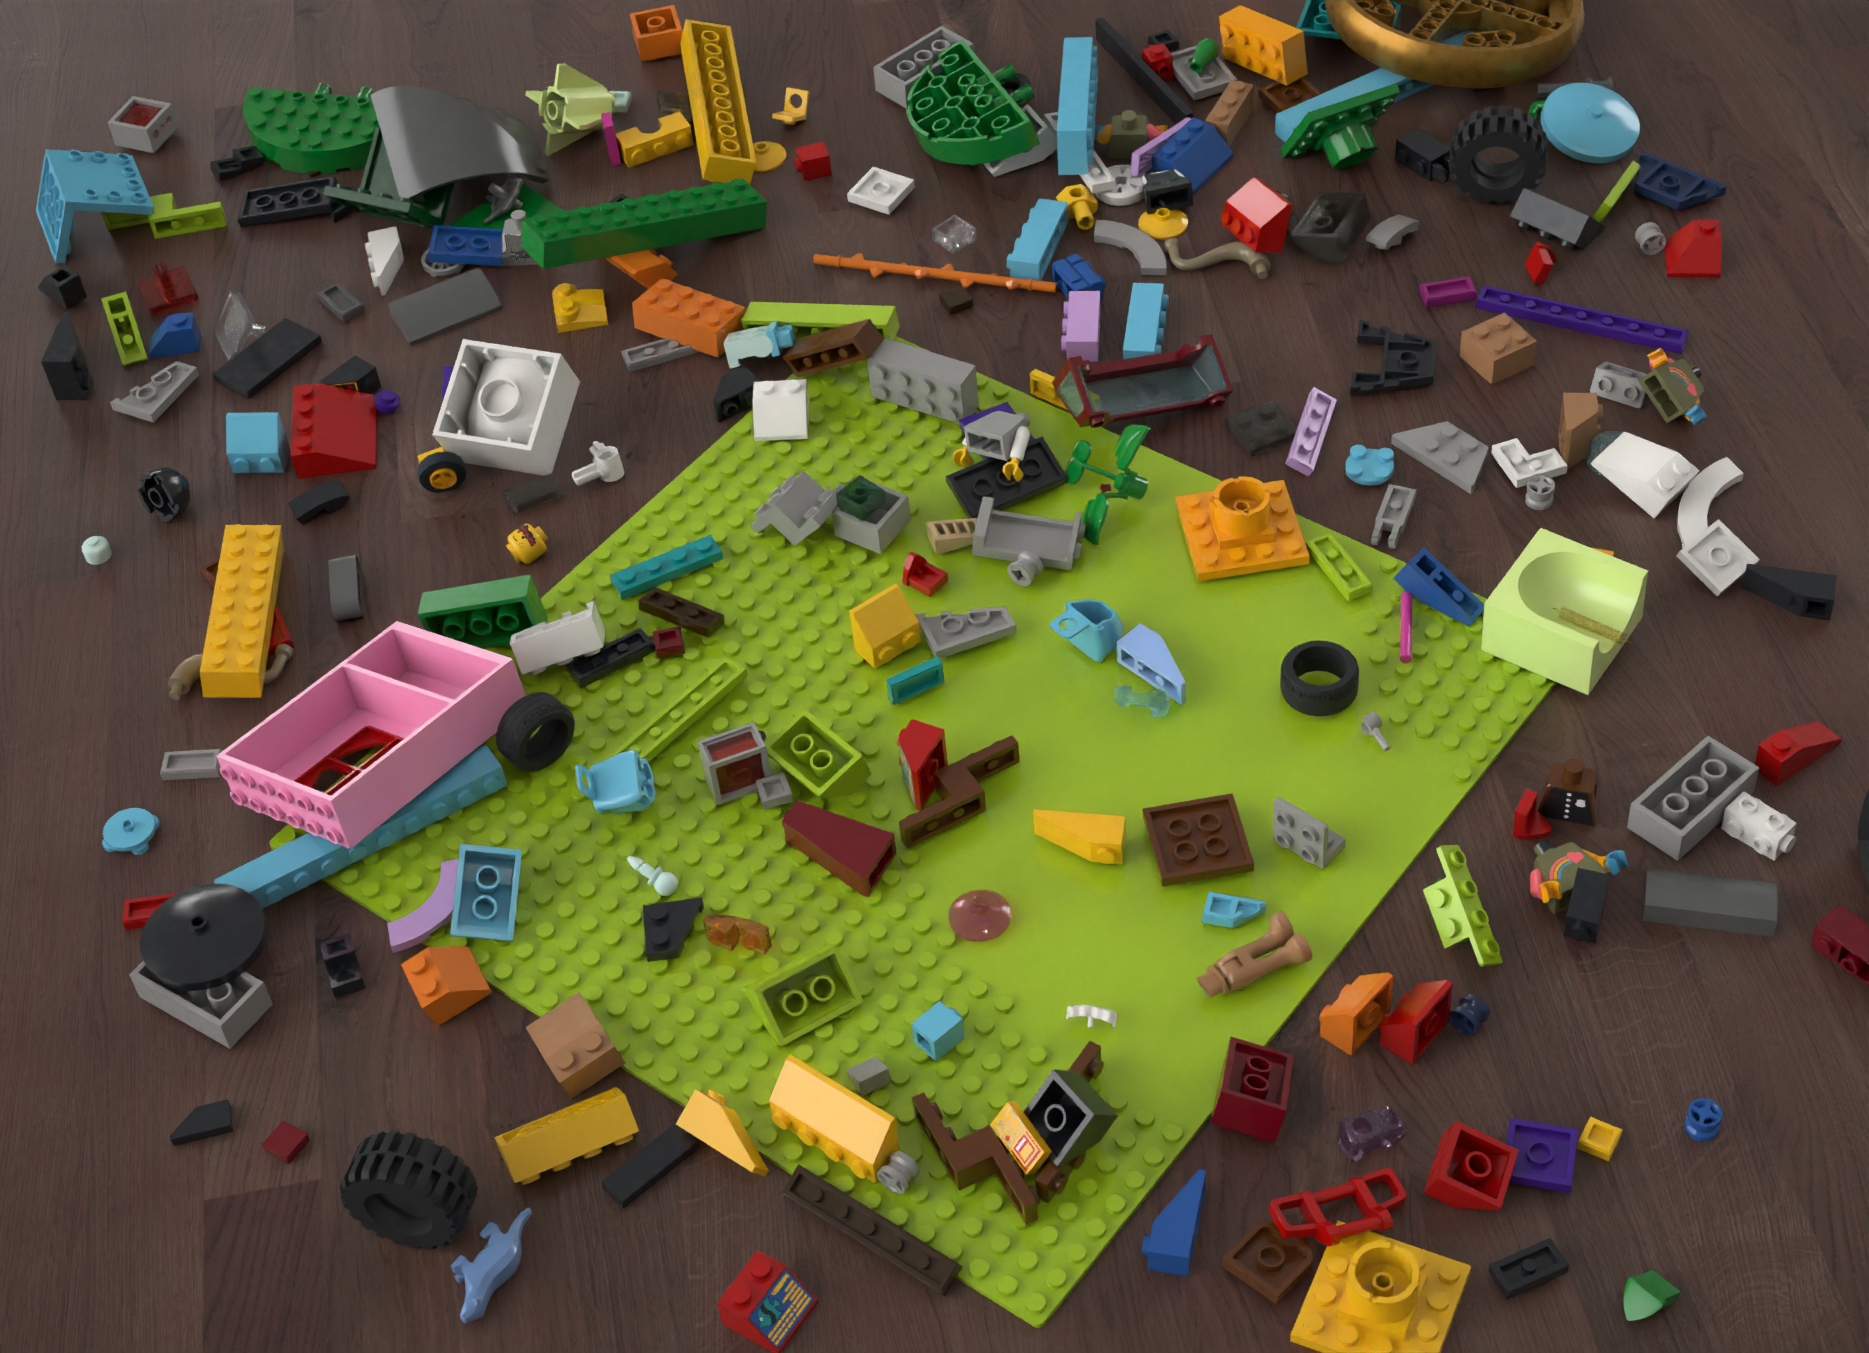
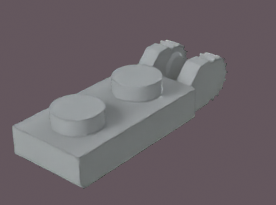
[1371,484,1417,549]

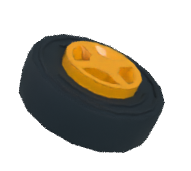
[418,452,466,493]

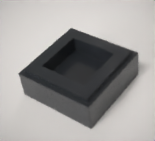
[1148,30,1179,51]

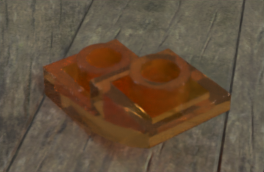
[703,915,772,955]

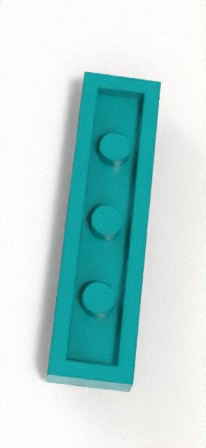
[610,535,723,600]

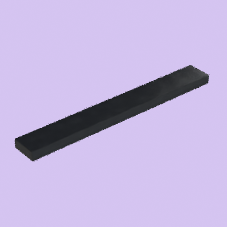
[1095,17,1194,124]

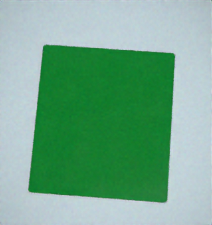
[449,184,562,229]

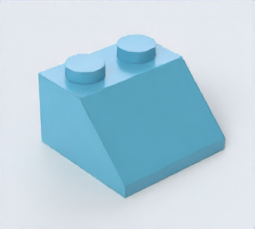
[226,412,291,473]

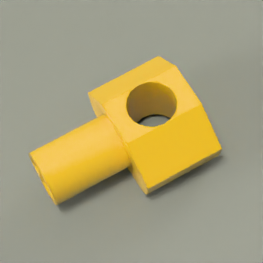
[1056,184,1098,230]

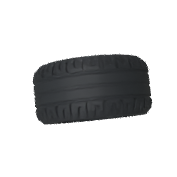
[1280,640,1359,716]
[496,692,575,772]

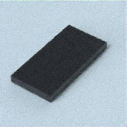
[238,176,338,227]
[212,318,322,398]
[946,436,1068,519]

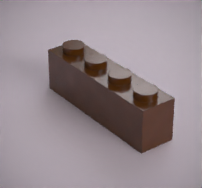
[783,319,884,378]

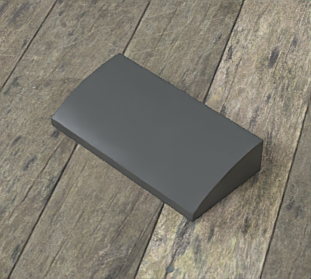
[388,267,502,346]
[1642,868,1777,937]

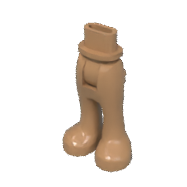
[1197,911,1312,998]

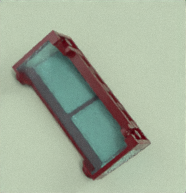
[1052,334,1233,428]

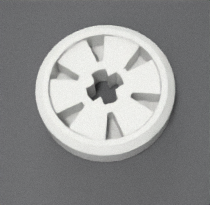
[1095,165,1146,206]

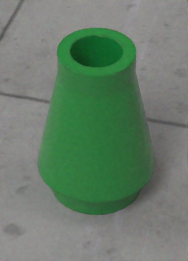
[1189,38,1219,73]

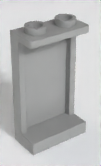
[972,496,1086,570]

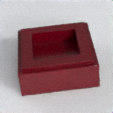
[652,627,685,658]
[262,1121,310,1164]

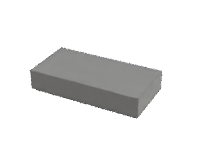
[160,749,222,780]

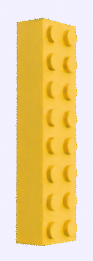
[200,524,284,698]

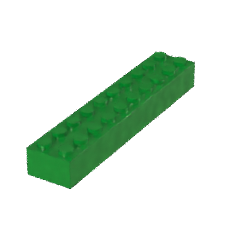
[521,179,768,270]

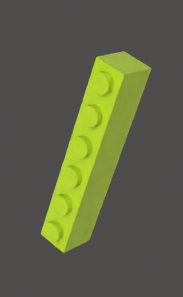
[741,302,900,342]

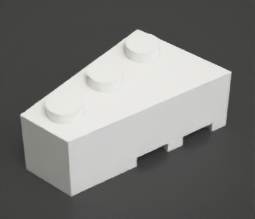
[510,600,605,675]

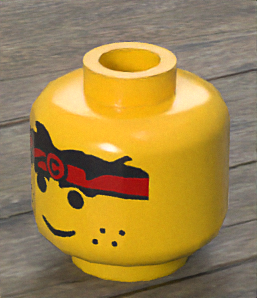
[506,523,548,564]

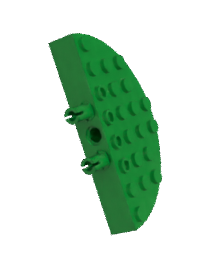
[906,39,1040,166]
[243,83,380,174]

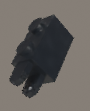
[1395,127,1452,183]

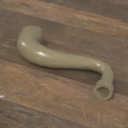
[1164,238,1271,279]
[168,644,293,700]

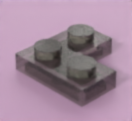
[656,91,695,131]

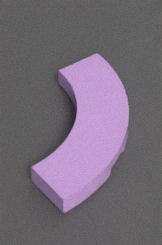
[387,859,458,953]

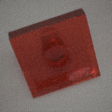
[136,263,199,316]

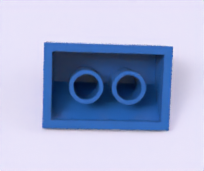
[1152,118,1233,195]

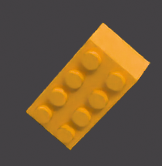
[1219,5,1308,85]

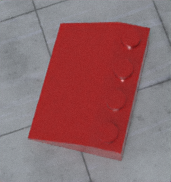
[290,383,378,479]

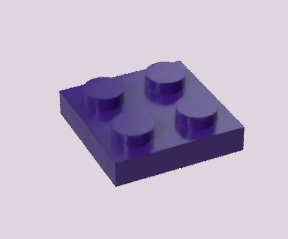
[1506,1118,1578,1193]

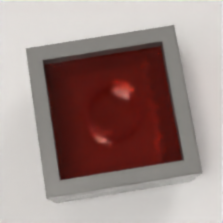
[107,96,179,153]
[698,722,771,805]

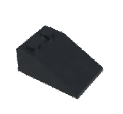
[41,312,93,400]

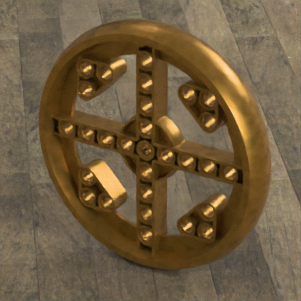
[1324,0,1584,89]

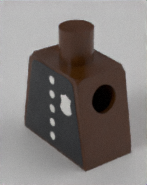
[1537,759,1600,827]

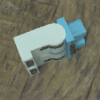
[723,321,796,368]

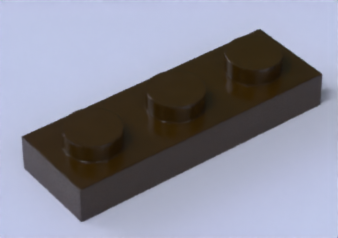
[638,587,724,638]

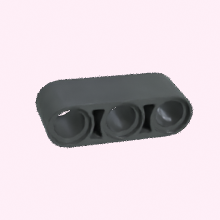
[328,554,364,622]

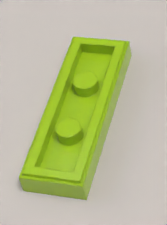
[1592,161,1640,223]
[1306,532,1374,602]

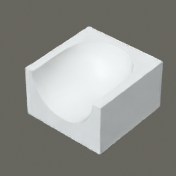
[432,339,580,477]

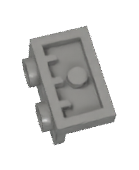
[1590,361,1647,408]

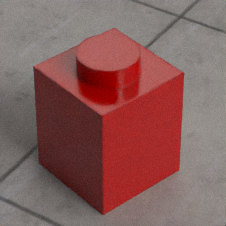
[793,142,832,181]

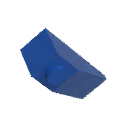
[1393,547,1484,626]
[1142,1169,1206,1276]

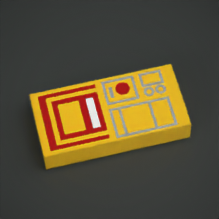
[990,1101,1052,1175]

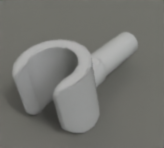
[1361,712,1391,752]

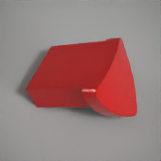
[1525,242,1557,285]
[902,552,948,597]
[1513,789,1551,840]

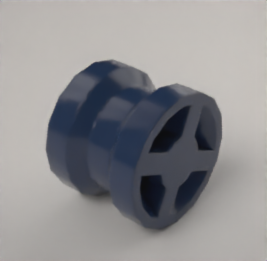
[1448,994,1490,1036]

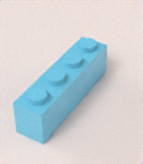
[1006,198,1068,281]
[1123,283,1169,360]

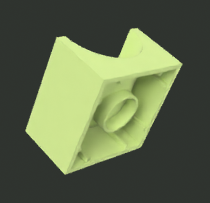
[1481,528,1648,695]

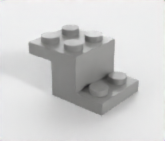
[750,471,849,546]

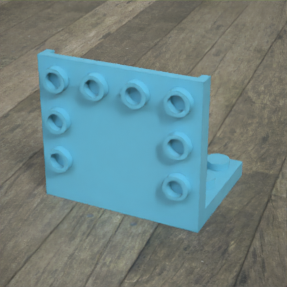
[36,149,154,264]

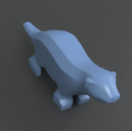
[451,1208,532,1324]

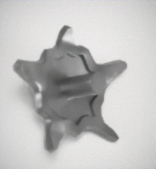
[483,175,523,223]

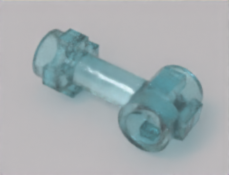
[1113,685,1170,718]

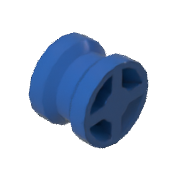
[1685,1098,1723,1142]

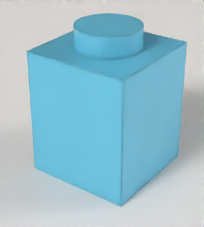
[911,1001,964,1061]

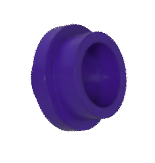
[374,390,400,414]

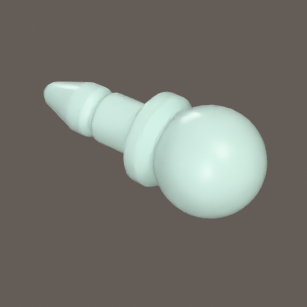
[627,856,678,896]

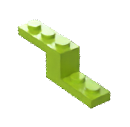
[101,193,227,239]

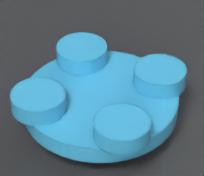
[1345,445,1394,486]
[102,808,160,855]

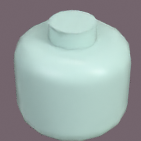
[82,536,112,565]

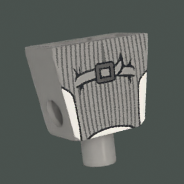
[502,210,538,266]

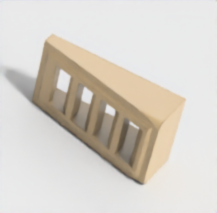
[926,518,977,555]

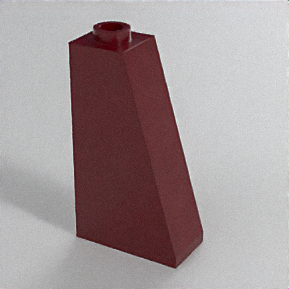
[782,800,897,897]

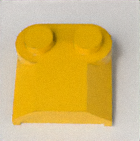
[552,283,608,333]

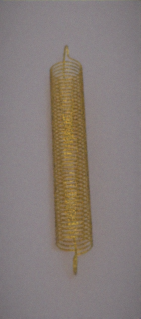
[1553,607,1633,644]

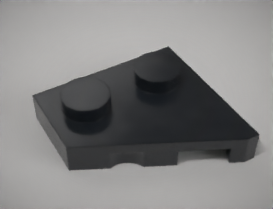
[643,897,704,962]

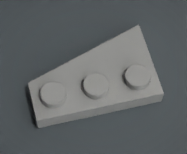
[110,361,199,423]
[915,606,1017,659]

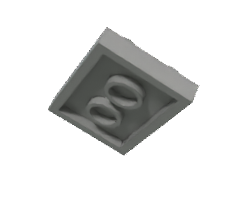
[1171,46,1237,100]

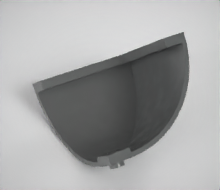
[371,85,551,205]

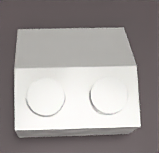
[752,379,810,441]

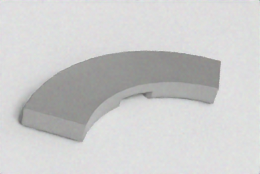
[1094,220,1167,275]

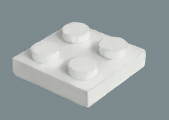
[847,167,915,215]
[1677,519,1760,597]

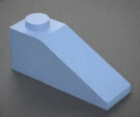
[1117,623,1186,705]

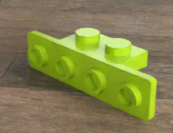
[1423,845,1503,967]

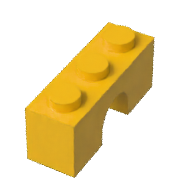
[615,112,694,168]

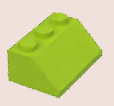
[765,708,872,799]
[744,944,864,1047]

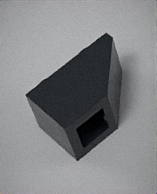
[38,265,87,310]
[713,365,761,423]

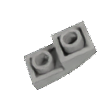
[1366,214,1419,250]

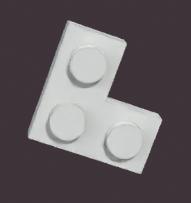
[1491,438,1567,488]

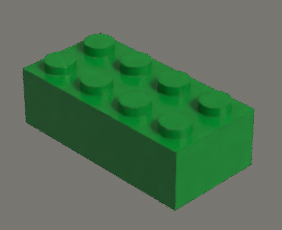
[417,575,548,649]

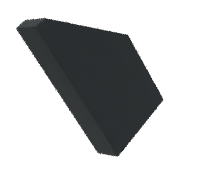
[170,1099,233,1146]

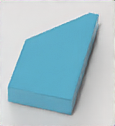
[1202,892,1266,928]

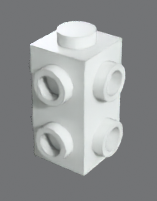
[1721,791,1797,861]

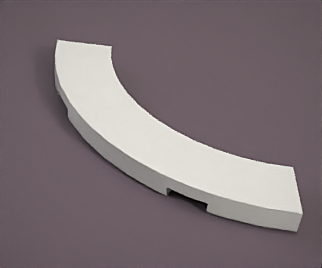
[1677,457,1744,548]

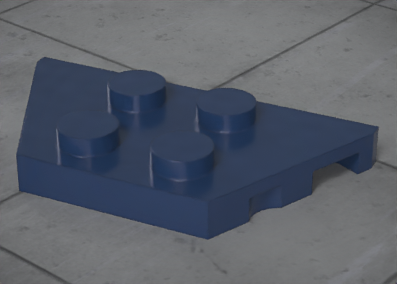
[1634,151,1727,210]

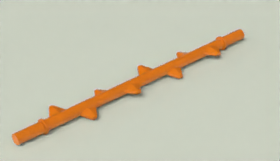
[813,253,1058,293]

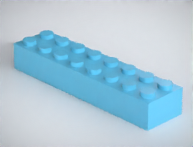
[1057,37,1098,175]

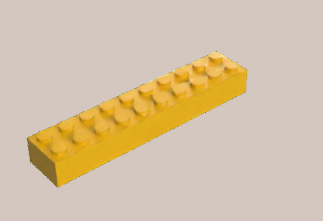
[680,19,756,185]

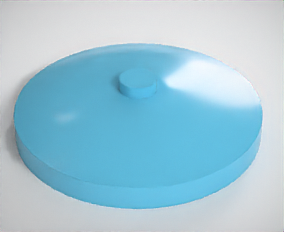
[1541,83,1640,164]

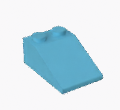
[450,844,522,942]

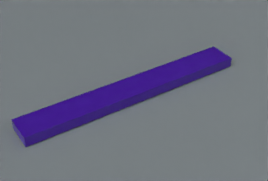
[1475,285,1689,354]

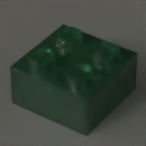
[836,475,886,521]

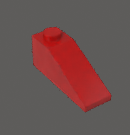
[1755,721,1842,787]

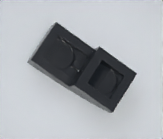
[210,146,264,181]
[288,480,350,525]
[320,933,365,998]

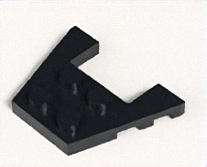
[1350,320,1437,396]

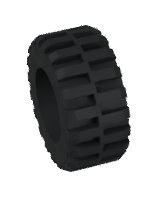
[1449,105,1548,204]
[340,1131,478,1249]

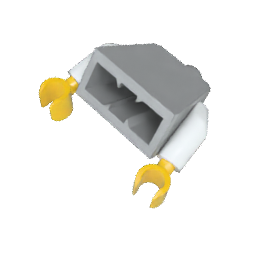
[953,411,1030,482]

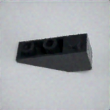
[1742,564,1837,620]

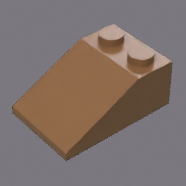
[526,992,625,1099]

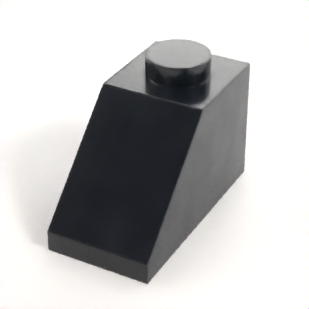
[1564,867,1610,944]

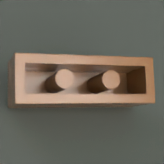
[1205,80,1254,147]

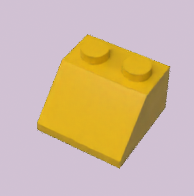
[849,583,921,669]

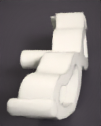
[1066,1004,1117,1028]

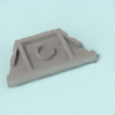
[1391,421,1489,494]

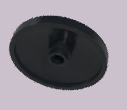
[140,884,268,991]

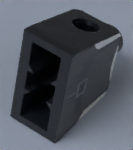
[1142,169,1193,214]

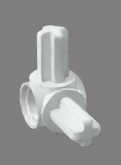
[572,441,625,486]

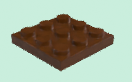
[1142,793,1254,887]

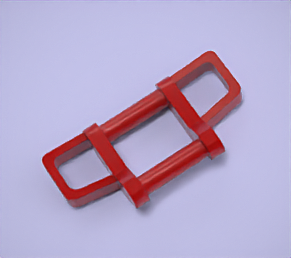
[1269,1168,1407,1247]

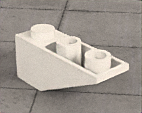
[365,226,404,296]

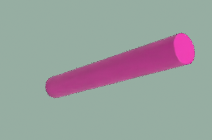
[1400,592,1413,663]

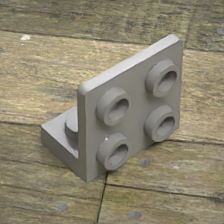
[1273,797,1346,869]

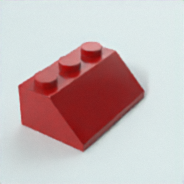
[1221,177,1293,253]

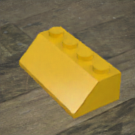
[769,1054,900,1183]
[494,1087,639,1185]

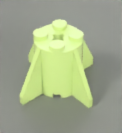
[525,63,615,156]

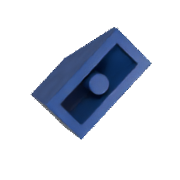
[148,312,201,358]

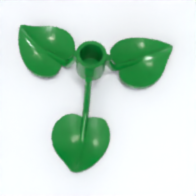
[1065,425,1151,545]

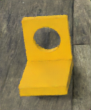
[772,87,809,125]

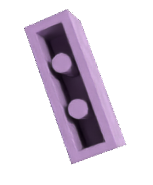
[1061,291,1101,362]

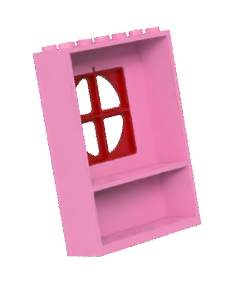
[216,621,526,849]

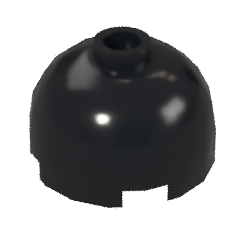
[137,467,190,522]

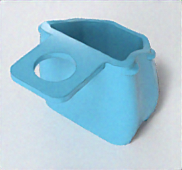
[1050,599,1124,662]
[575,750,656,814]

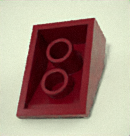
[1210,1037,1294,1142]

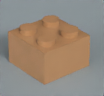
[1460,312,1537,385]

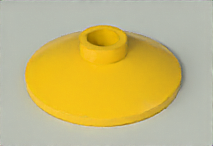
[753,141,786,172]
[1138,208,1188,240]

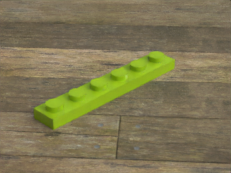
[604,656,748,762]

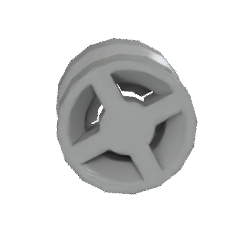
[1635,222,1666,255]
[1525,475,1555,510]
[1007,551,1043,587]
[877,1151,920,1194]

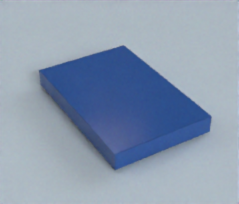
[428,225,503,266]

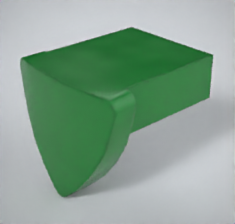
[1623,1270,1681,1321]

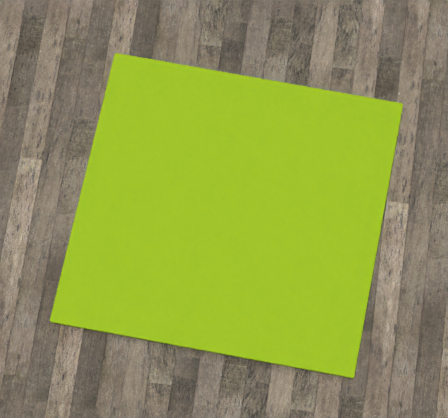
[269,336,1557,1328]

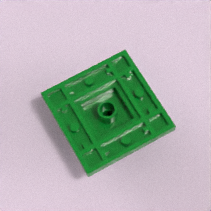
[1280,83,1400,170]

